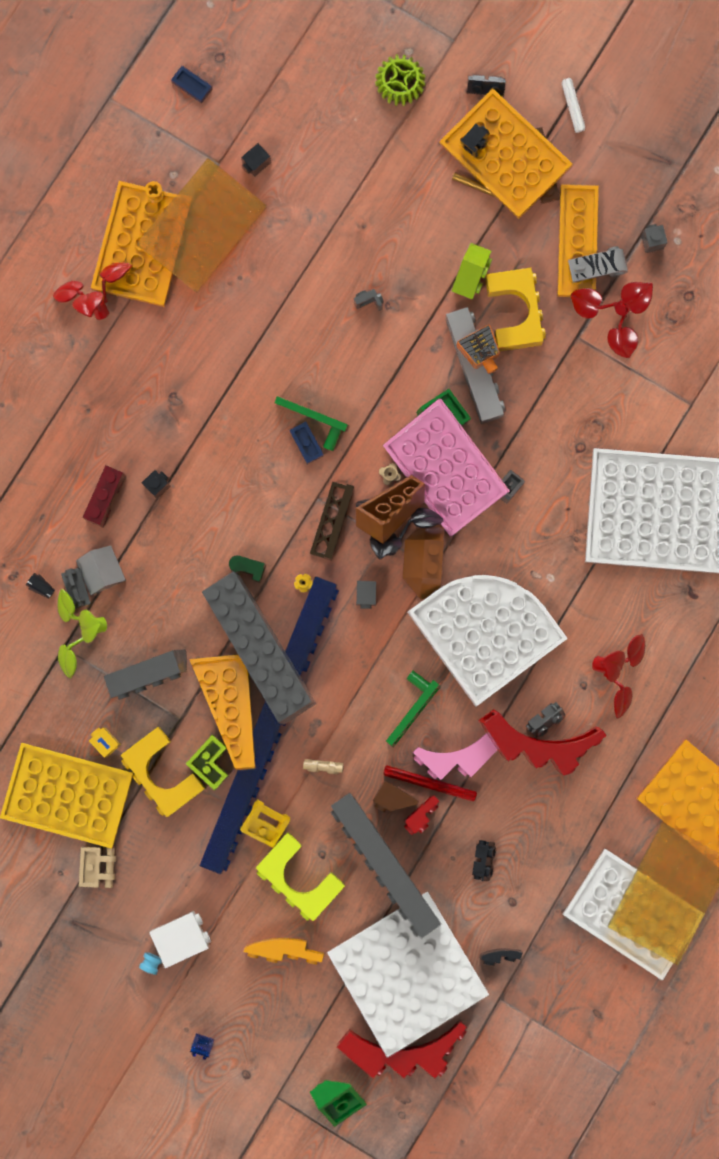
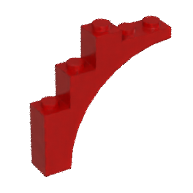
[478,709,607,776]
[337,1019,467,1079]

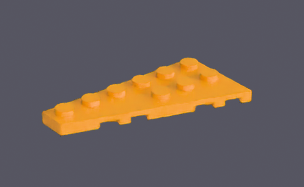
[189,655,255,770]

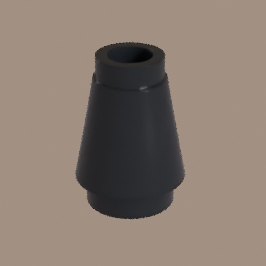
[26,573,55,599]

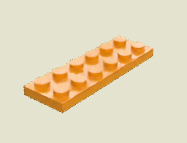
[557,184,599,297]

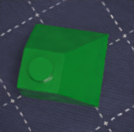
[310,1080,367,1127]

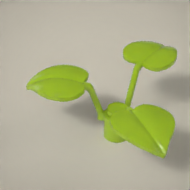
[57,589,107,679]

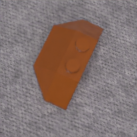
[403,524,444,599]

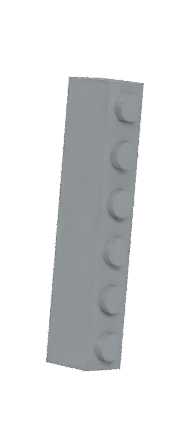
[445,307,506,424]

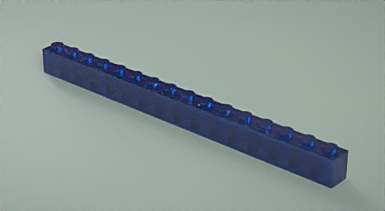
[199,576,339,875]

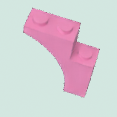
[413,733,497,780]

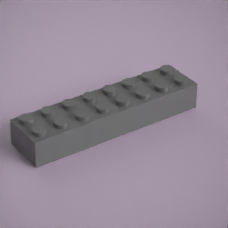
[202,571,316,724]
[330,793,442,939]

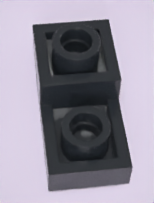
[480,948,522,966]

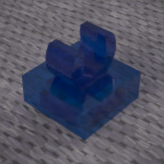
[190,1034,215,1060]

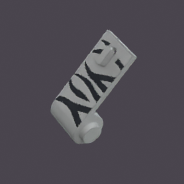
[568,246,628,283]

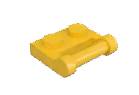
[240,800,290,848]

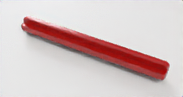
[383,765,477,802]

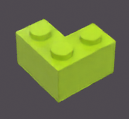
[452,243,492,299]
[186,735,229,790]

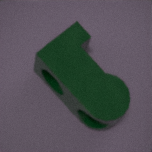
[229,555,266,583]

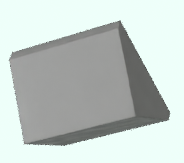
[76,545,126,596]

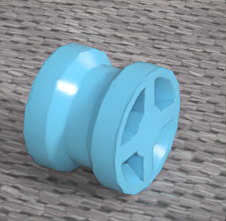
[139,952,162,975]

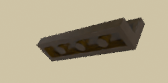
[310,481,354,561]

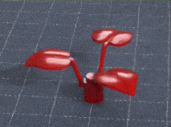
[53,262,133,320]
[571,282,653,358]
[592,634,646,719]

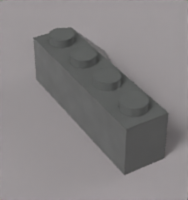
[104,649,187,700]

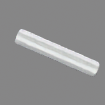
[562,78,585,133]

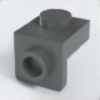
[354,289,384,311]

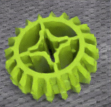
[375,54,425,106]

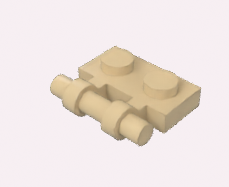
[303,759,344,774]
[79,847,116,888]

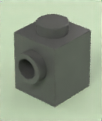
[641,224,668,253]

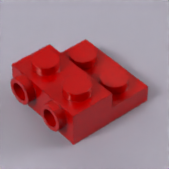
[404,795,439,835]

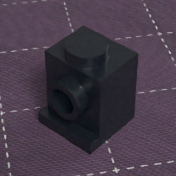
[461,124,490,159]

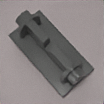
[61,568,91,609]
[526,702,565,738]

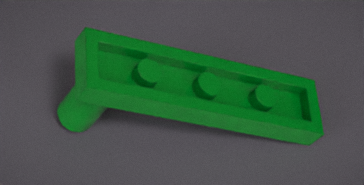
[274,396,349,451]
[386,670,441,748]

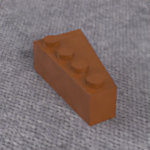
[356,475,425,543]

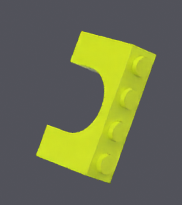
[256,832,345,921]

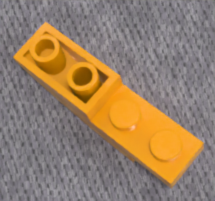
[244,938,324,965]

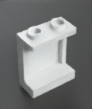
[149,911,211,968]

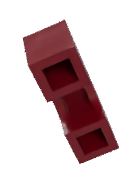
[82,465,126,528]

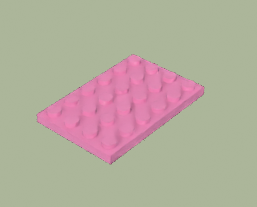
[383,399,510,537]

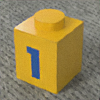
[89,727,121,758]

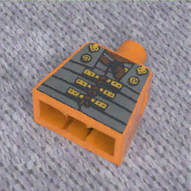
[456,324,500,374]

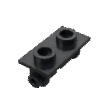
[467,74,506,96]
[472,840,496,881]

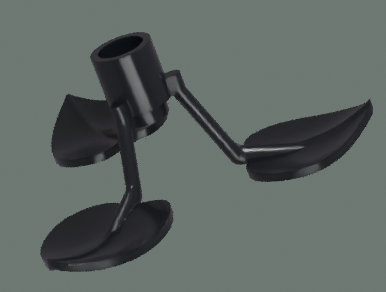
[355,499,444,560]

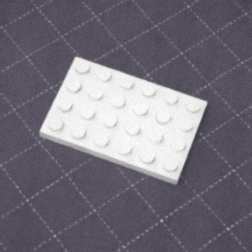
[563,849,704,980]

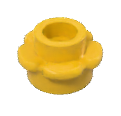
[294,574,313,593]

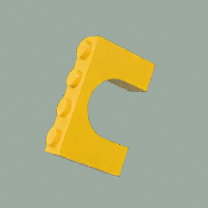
[485,268,546,352]
[121,727,206,817]

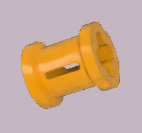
[145,181,164,203]

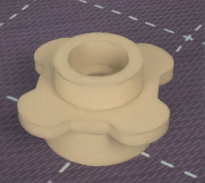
[379,463,401,485]

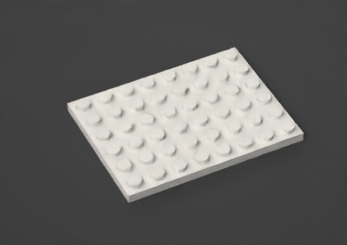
[585,448,719,573]

